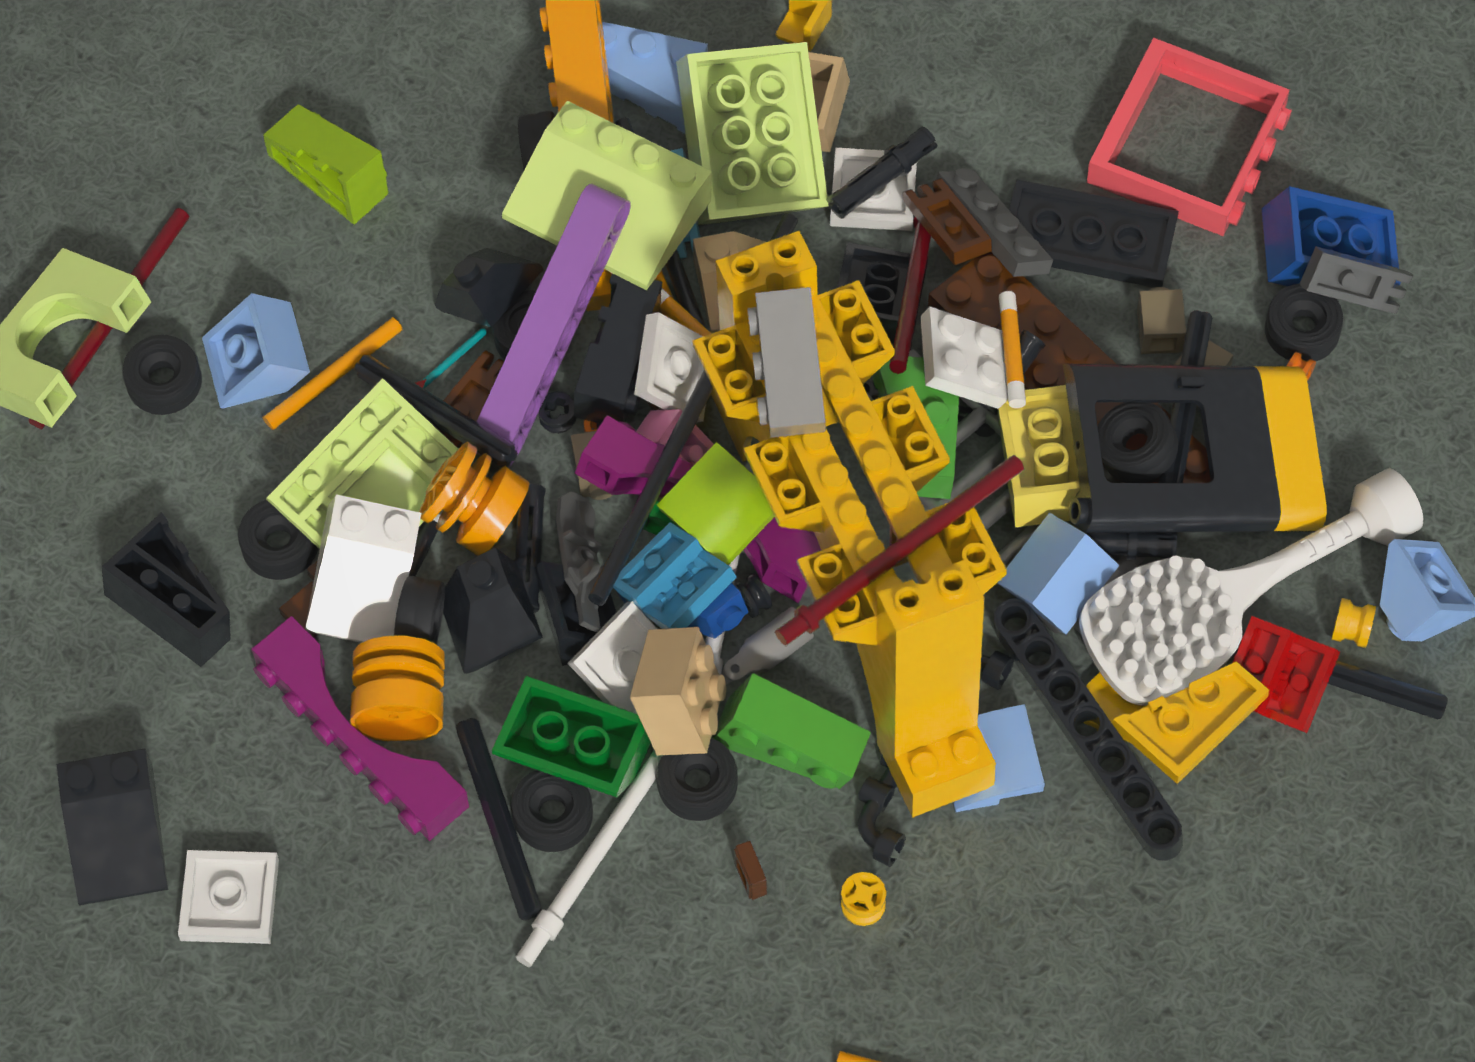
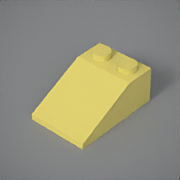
[997,385,1080,528]

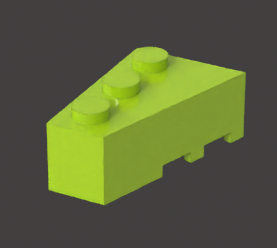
[263,104,389,225]

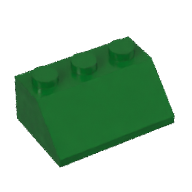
[492,676,651,797]

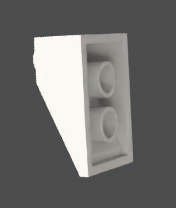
[305,494,421,643]

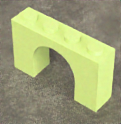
[0,248,151,428]

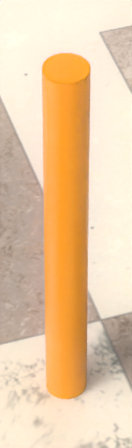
[262,317,403,430]

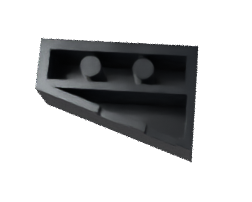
[574,273,662,424]
[102,512,231,667]

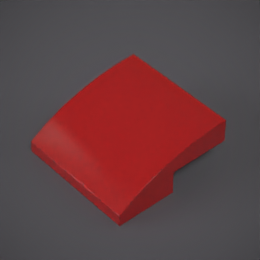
[1233,616,1340,734]

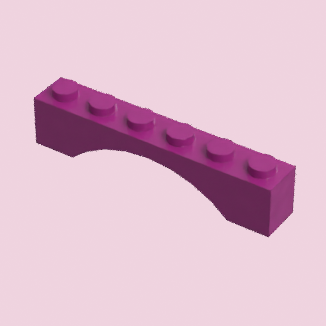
[575,415,821,603]
[252,616,469,841]

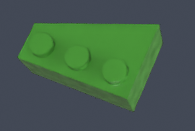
[872,356,959,499]
[711,673,871,789]

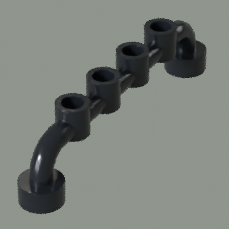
[858,651,1014,867]

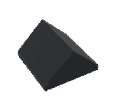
[536,561,617,666]

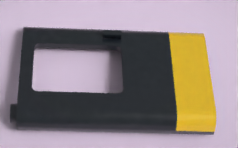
[1063,364,1327,533]

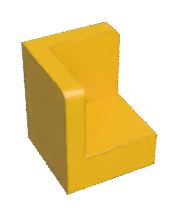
[776,0,832,52]

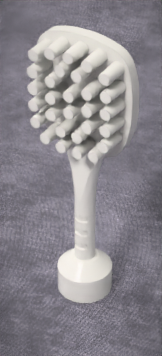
[1079,468,1423,706]

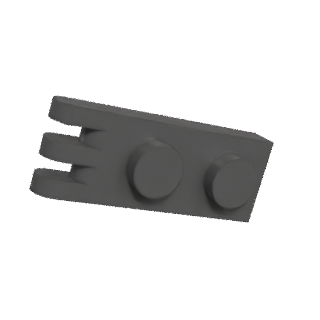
[1299,247,1414,314]

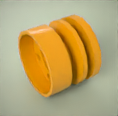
[419,441,530,556]
[350,636,445,741]

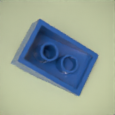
[1262,186,1401,286]

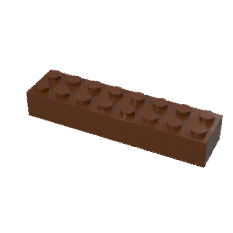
[928,252,1210,483]

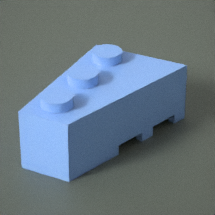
[602,22,708,134]

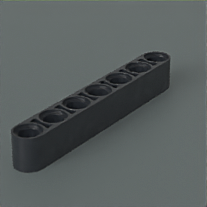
[994,599,1183,861]

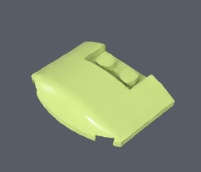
[266,378,458,549]

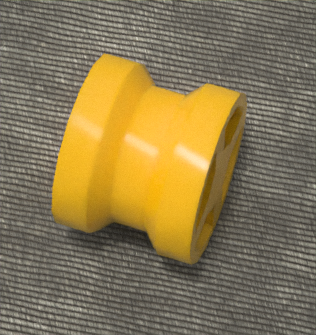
[1331,598,1376,648]
[841,872,886,926]

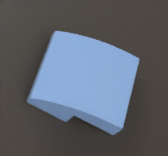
[953,704,1045,812]

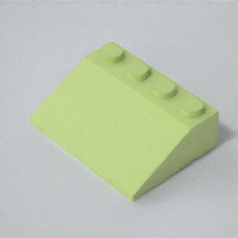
[676,42,829,225]
[502,101,712,290]

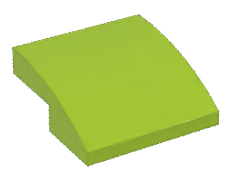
[657,442,775,565]

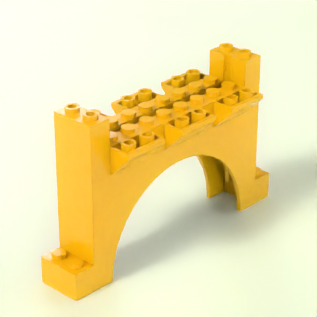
[692,231,1007,818]

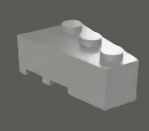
[747,287,826,438]

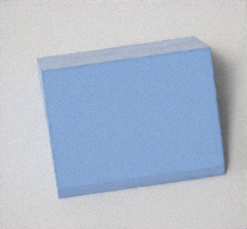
[997,512,1119,635]

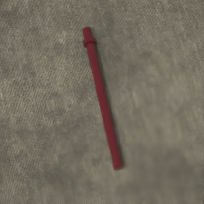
[28,208,190,430]
[889,216,931,374]
[775,455,1024,646]

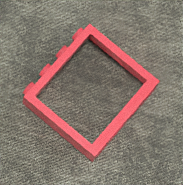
[1087,38,1292,236]

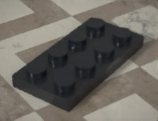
[1009,179,1179,288]

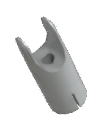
[721,606,814,685]

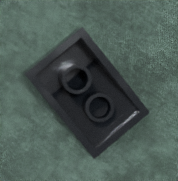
[837,242,929,351]
[56,748,168,906]

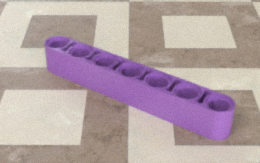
[476,184,631,468]

